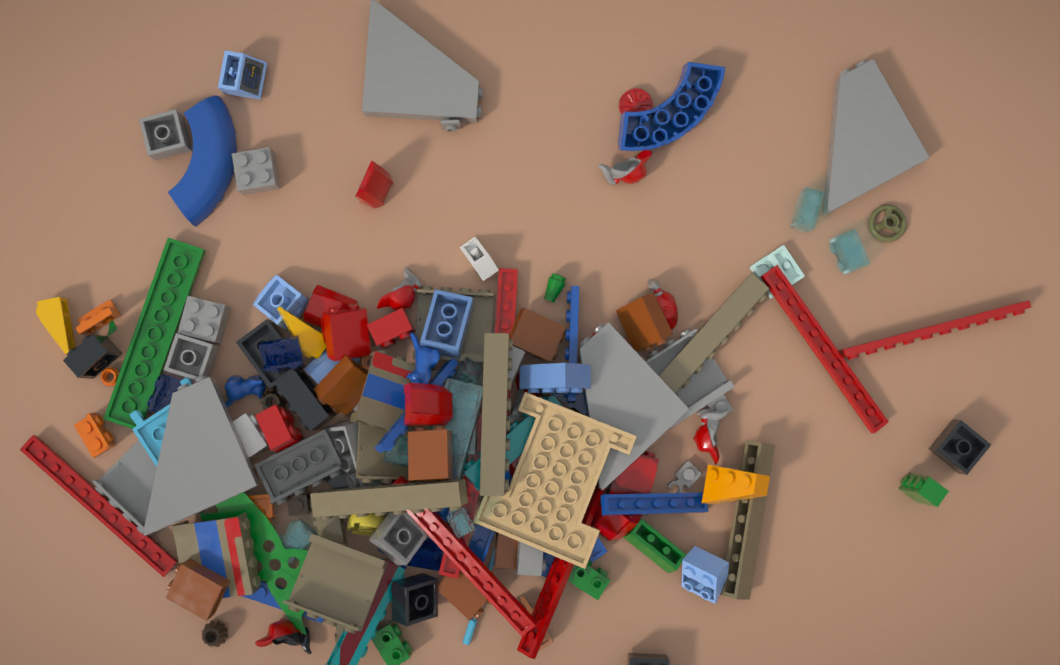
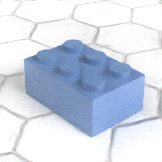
[420,289,474,359]
[520,363,591,394]

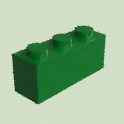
[898,473,949,507]
[623,519,687,573]

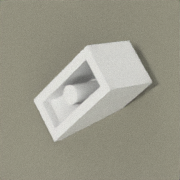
[460,237,499,281]

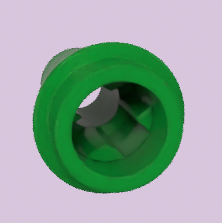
[544,273,566,302]

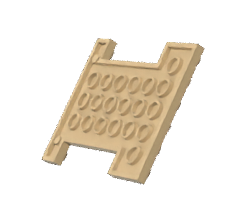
[474,392,637,569]

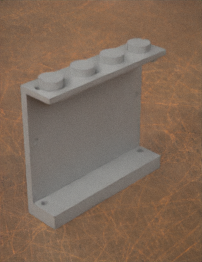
[645,328,735,429]
[92,440,157,535]

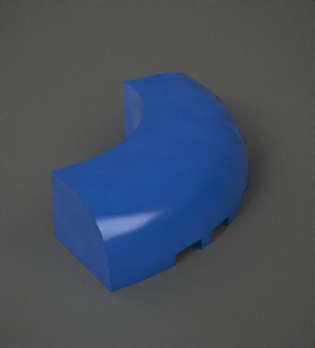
[618,62,726,151]
[168,95,237,227]

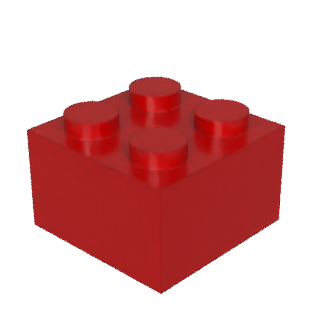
[367,308,416,349]
[255,404,303,453]

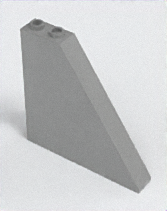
[362,0,483,123]
[823,59,930,215]
[579,322,689,490]
[143,375,260,536]

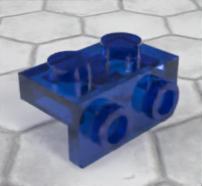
[259,335,304,372]
[147,374,181,413]
[407,538,444,571]

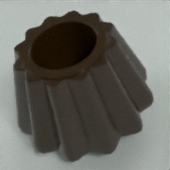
[261,389,288,410]
[202,620,228,647]

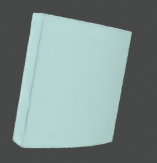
[749,245,805,299]

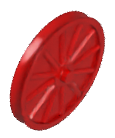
[619,88,653,114]

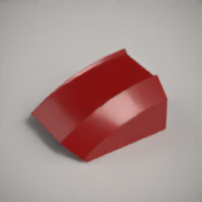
[355,161,394,209]
[303,285,357,327]
[404,383,453,426]
[590,490,642,541]

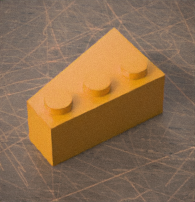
[702,465,770,505]

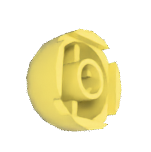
[347,513,385,536]

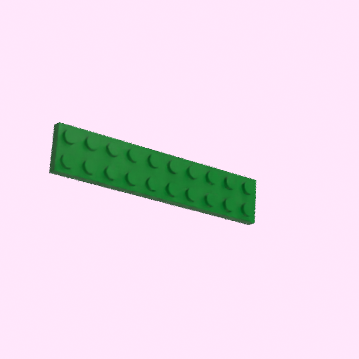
[103,238,206,429]

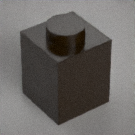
[287,493,312,516]

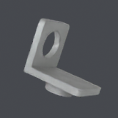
[441,120,461,132]

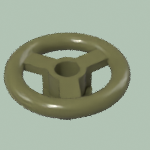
[869,205,907,242]

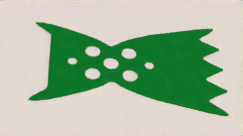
[199,492,308,635]

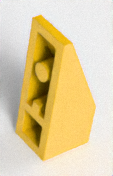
[36,297,75,354]
[277,306,326,359]

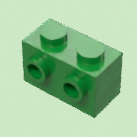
[568,561,611,600]
[372,621,413,665]

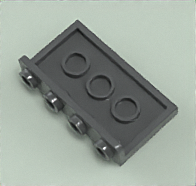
[254,429,345,505]

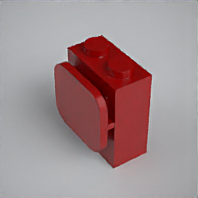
[321,304,371,361]
[608,451,659,494]

